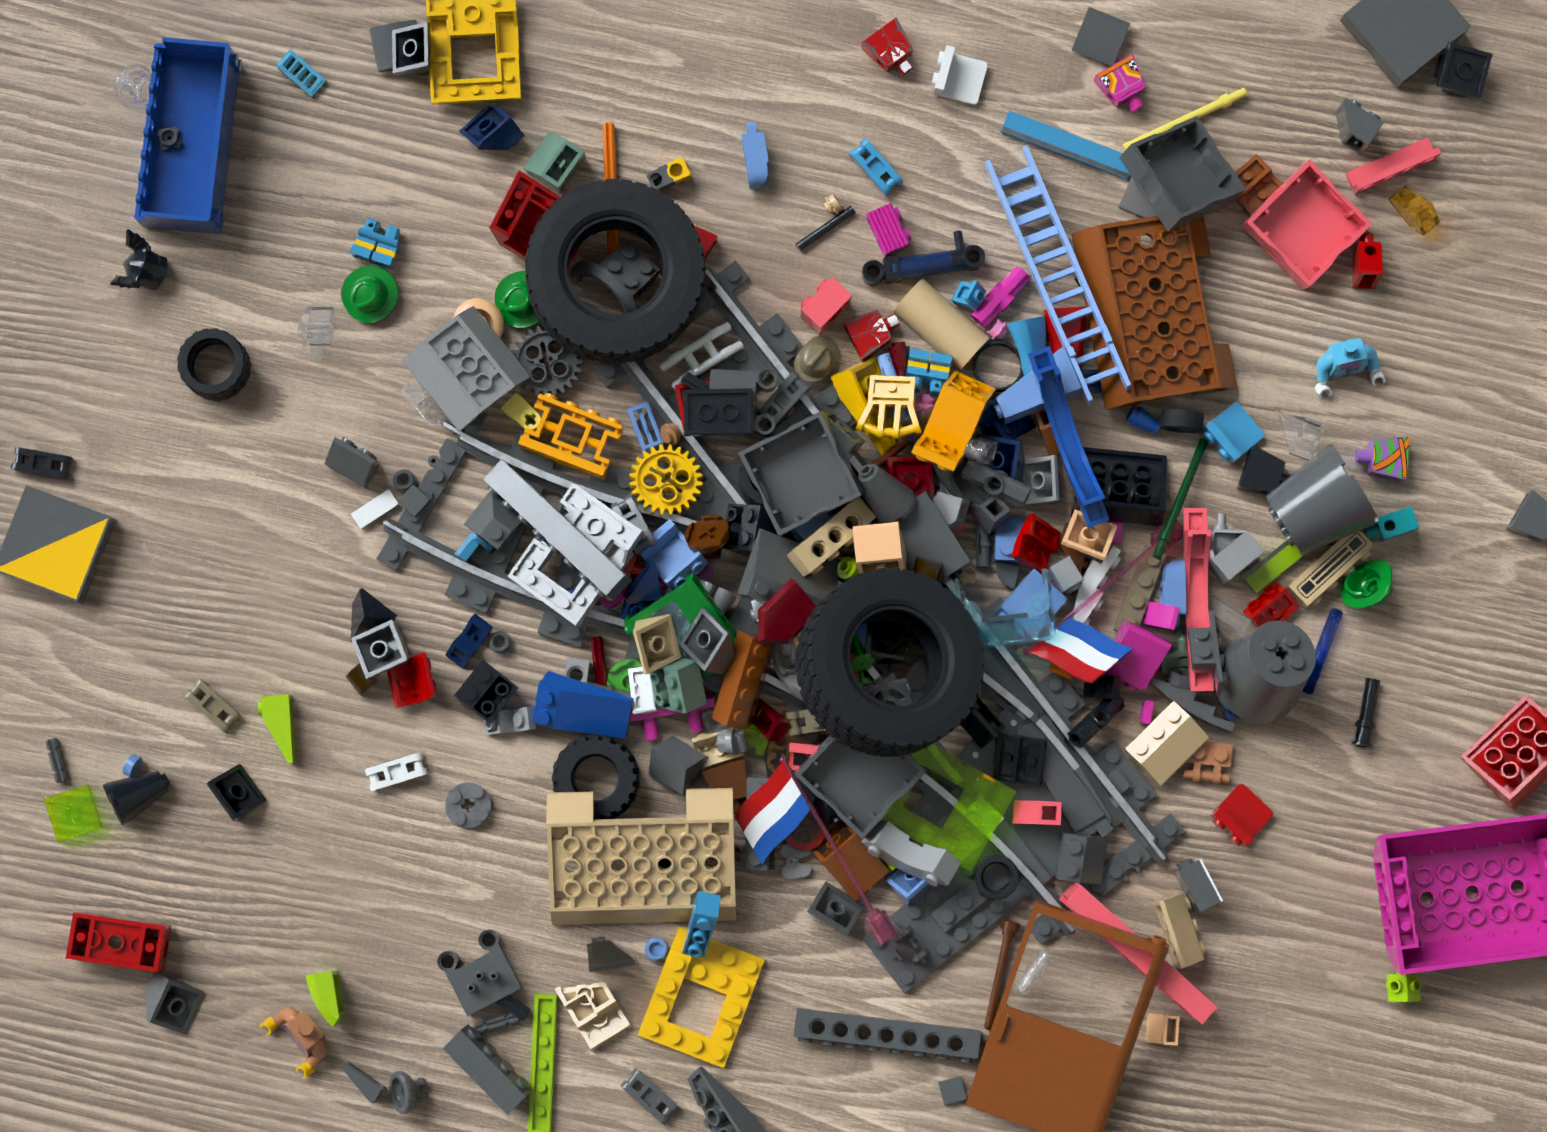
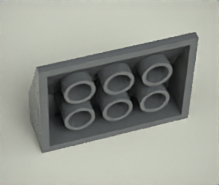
[737,529,841,606]

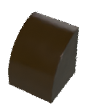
[912,556,943,581]
[346,663,378,695]

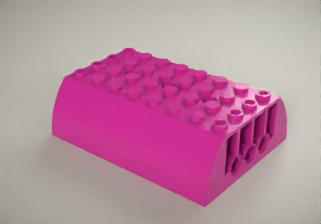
[1373,814,1547,975]

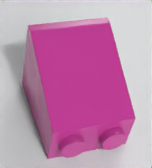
[1104,619,1172,691]

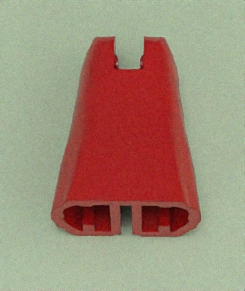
[1043,307,1087,370]

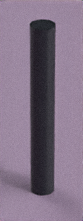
[796,206,855,251]

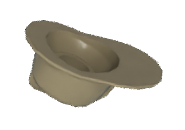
[794,336,840,382]

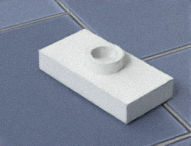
[628,667,657,715]

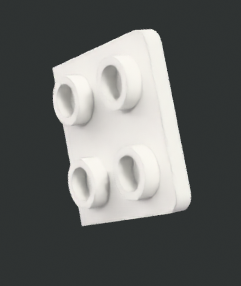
[931,45,987,105]

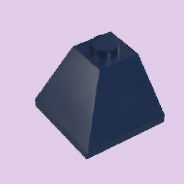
[459,102,525,150]
[974,433,1025,484]

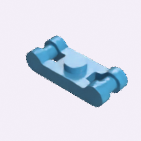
[848,138,903,196]

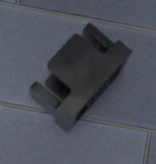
[1434,42,1493,98]

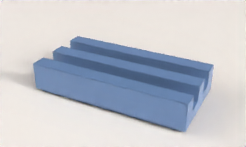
[627,401,664,452]

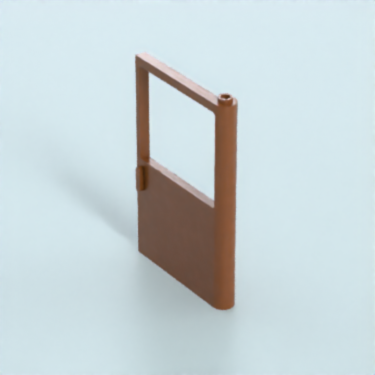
[965,899,1170,1132]

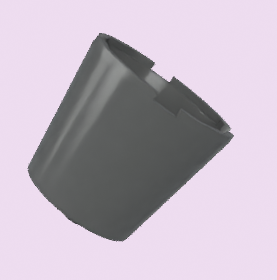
[1266,444,1379,555]
[1213,621,1316,724]

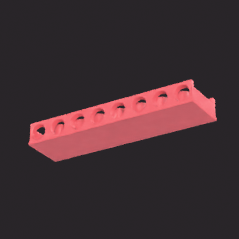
[1058,882,1218,1024]

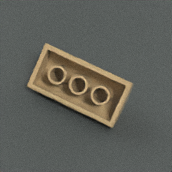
[893,279,991,372]

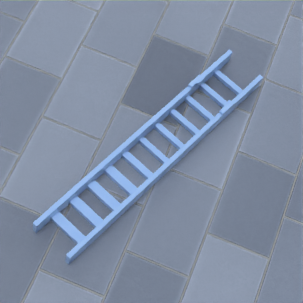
[985,145,1131,406]

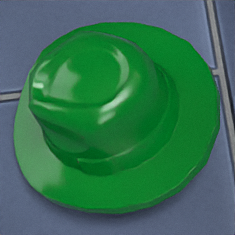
[341,265,399,323]
[495,271,539,328]
[1341,559,1393,609]

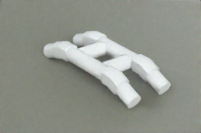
[659,322,744,389]

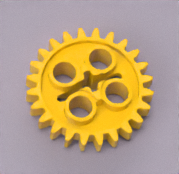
[629,444,703,517]

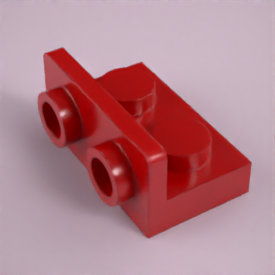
[1243,583,1300,627]

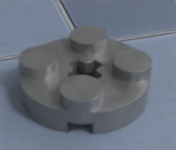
[445,782,492,828]

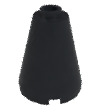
[103,771,170,825]

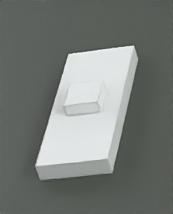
[351,489,399,529]

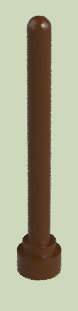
[984,920,1020,1030]

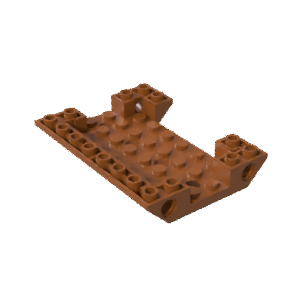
[1072,216,1237,410]

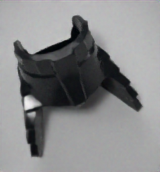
[110,229,168,290]

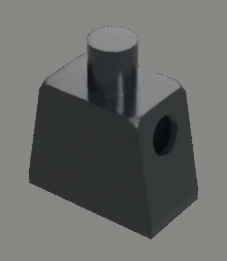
[1237,445,1291,494]

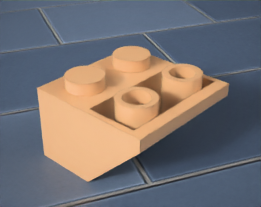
[853,522,907,574]

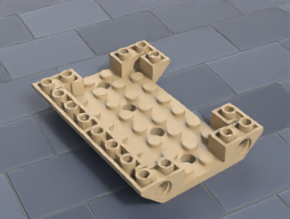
[546,788,736,925]

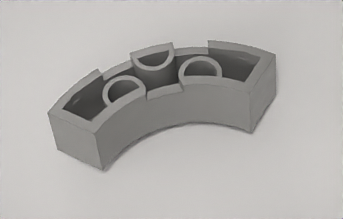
[861,820,961,886]

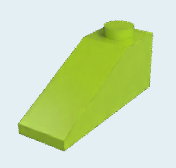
[258,694,296,764]

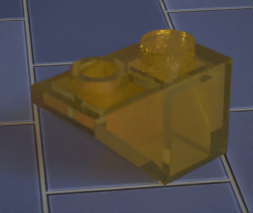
[1388,186,1440,236]

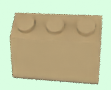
[1125,701,1209,787]
[1153,893,1206,969]

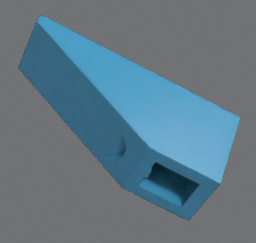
[682,891,721,958]

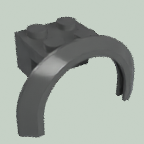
[571,240,660,313]

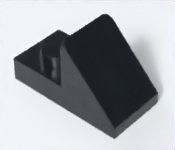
[1082,676,1120,700]

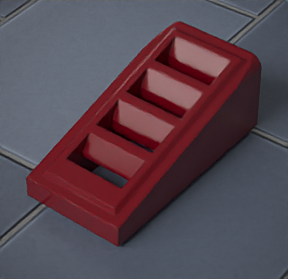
[752,698,790,742]

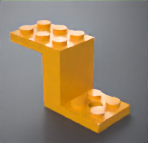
[911,371,996,471]

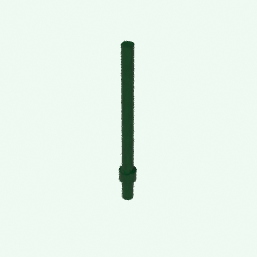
[1153,438,1208,560]

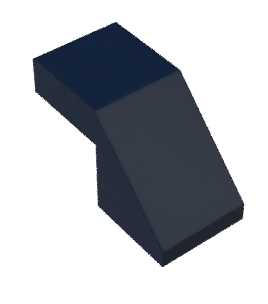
[445,614,493,669]

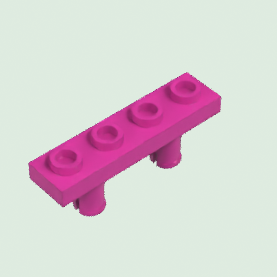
[630,691,716,740]

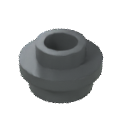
[393,469,416,492]
[489,631,512,654]

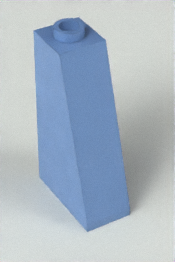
[994,347,1082,424]

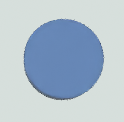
[123,754,143,777]
[645,937,668,961]

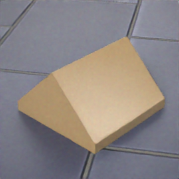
[633,614,681,675]

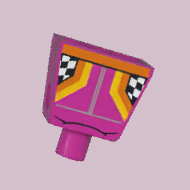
[1093,54,1146,113]

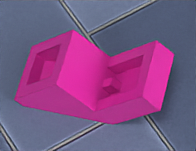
[1143,602,1179,630]

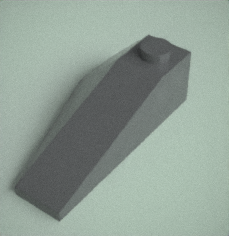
[688,1066,765,1132]

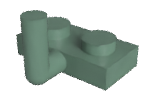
[1161,627,1189,675]

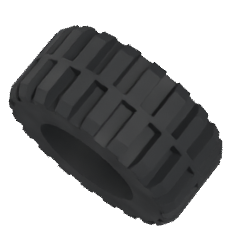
[552,734,640,820]

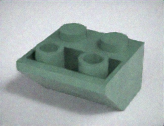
[523,132,586,194]
[650,658,707,713]

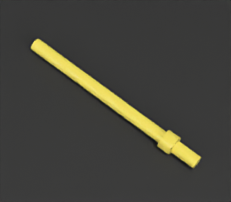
[1122,88,1247,151]

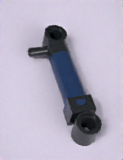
[862,230,985,286]

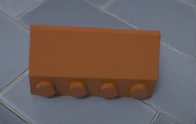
[712,631,775,730]

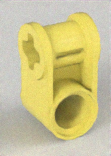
[500,392,541,432]

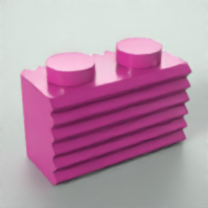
[866,203,912,258]

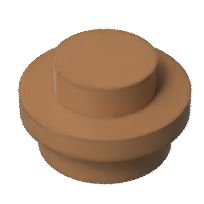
[660,423,681,445]

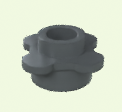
[157,126,182,151]

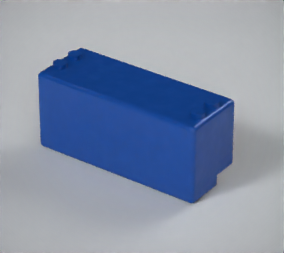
[133,37,242,234]

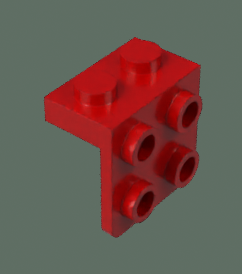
[387,652,437,708]
[1210,784,1273,847]

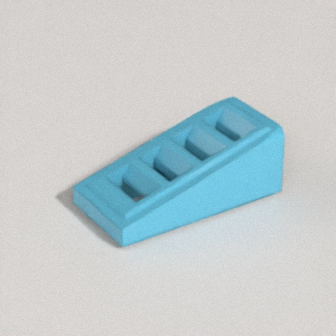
[276,49,326,98]

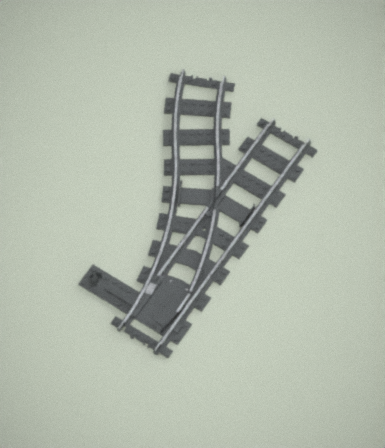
[376,260,1185,993]

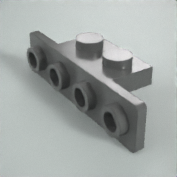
[1188,611,1227,695]

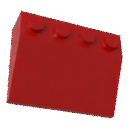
[1460,695,1547,810]

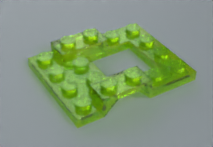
[881,744,1016,872]

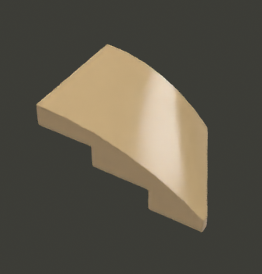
[555,982,631,1051]

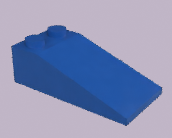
[532,671,634,738]

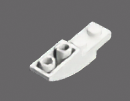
[1072,546,1121,625]

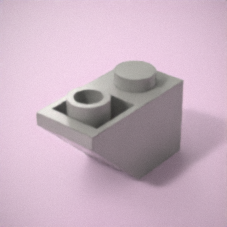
[932,492,970,530]

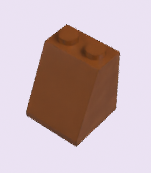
[811,822,889,901]

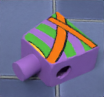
[1355,437,1409,482]

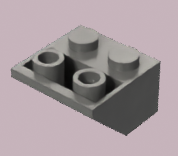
[1335,98,1384,155]
[324,437,380,489]

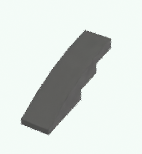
[1149,678,1235,733]

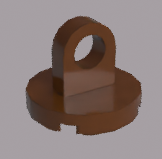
[685,514,731,559]

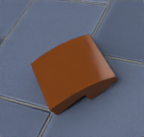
[1235,154,1282,216]

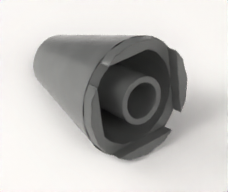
[858,464,916,524]

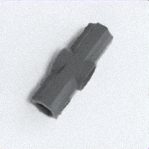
[961,459,1032,506]

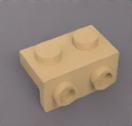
[692,726,745,771]

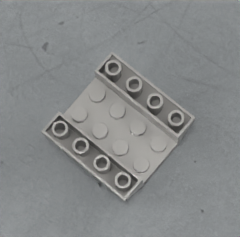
[402,306,531,432]

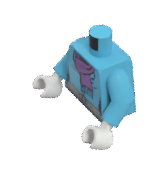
[1315,338,1385,398]

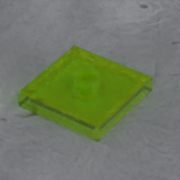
[44,784,103,843]

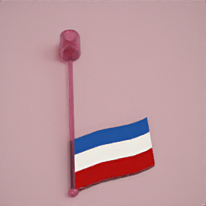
[1023,520,1184,684]
[734,756,899,945]

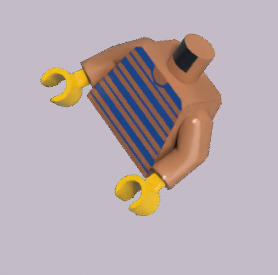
[260,1007,327,1079]

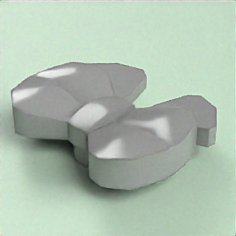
[780,844,812,879]

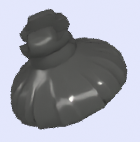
[389,1071,428,1114]

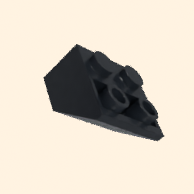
[721,504,776,554]
[454,659,518,723]

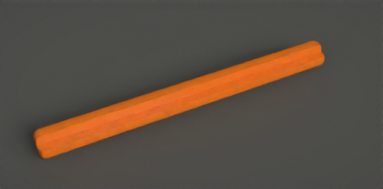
[602,123,619,255]

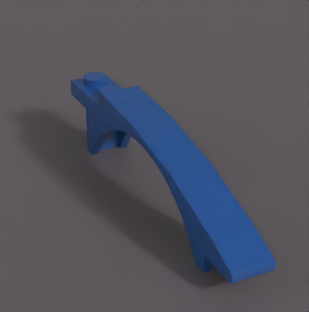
[1028,346,1109,528]

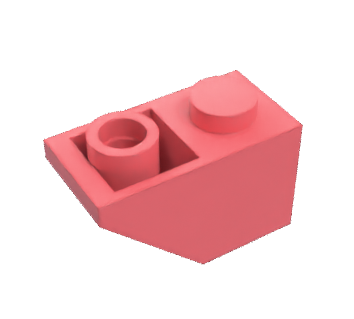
[1012,800,1062,826]

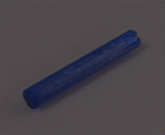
[1302,608,1343,695]

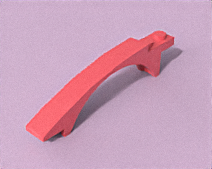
[1183,508,1214,691]

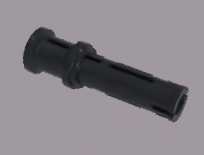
[1351,678,1380,749]

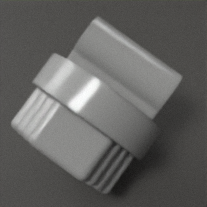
[717,728,748,755]

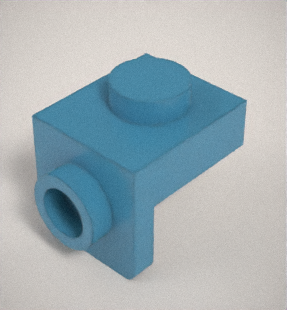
[951,280,986,310]

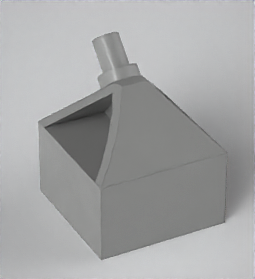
[1208,513,1264,585]

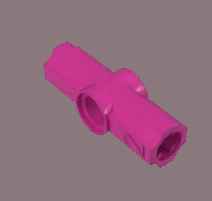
[971,266,1031,328]

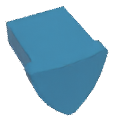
[454,532,494,562]

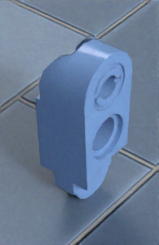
[742,121,769,190]
[1160,560,1186,629]

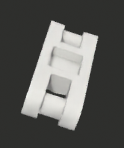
[365,752,428,792]

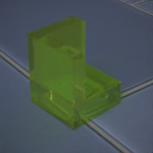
[743,723,769,756]

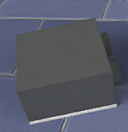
[1173,858,1223,912]

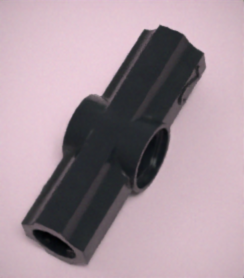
[1067,695,1125,748]

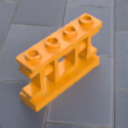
[518,393,624,480]

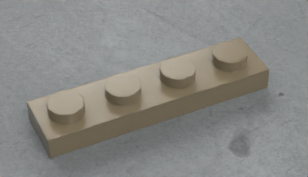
[1113,545,1167,632]

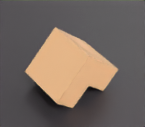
[1145,1013,1180,1046]

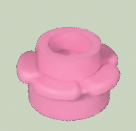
[987,319,1007,340]

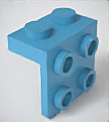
[1203,402,1264,464]

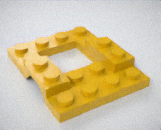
[426,0,521,105]
[638,927,765,1068]

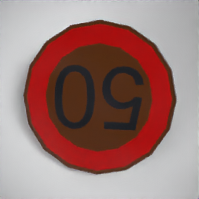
[784,806,827,851]

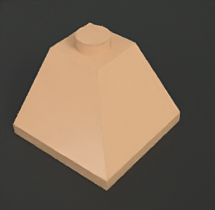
[1061,509,1117,561]

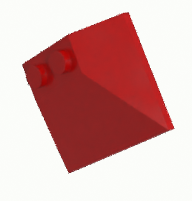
[489,171,581,269]

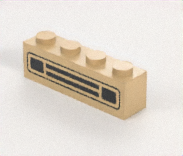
[1286,530,1374,608]

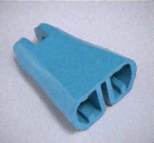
[1006,316,1046,376]

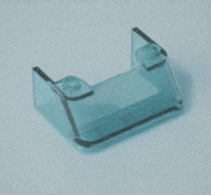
[954,568,1056,648]

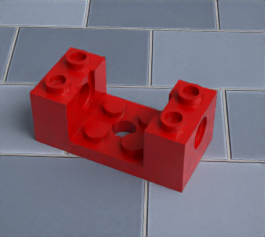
[65,912,172,972]

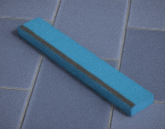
[1001,110,1129,180]

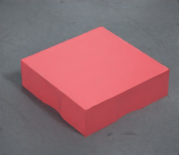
[1240,159,1372,290]

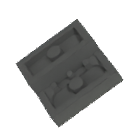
[1072,7,1131,66]
[369,20,417,72]

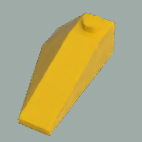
[831,356,897,455]

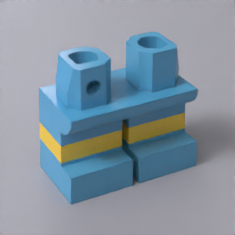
[350,218,401,270]
[906,348,952,397]

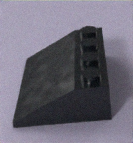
[1071,447,1167,526]

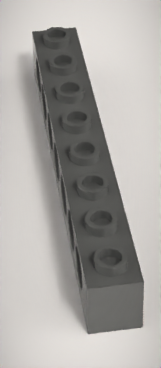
[794,1008,981,1063]

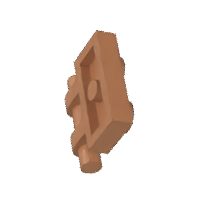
[1183,742,1233,785]

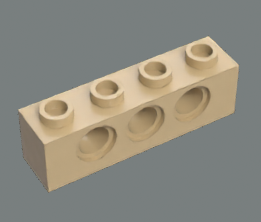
[786,497,876,577]

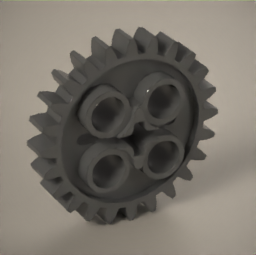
[511,326,584,397]

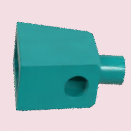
[1364,506,1419,541]

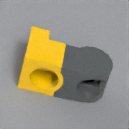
[647,157,694,191]

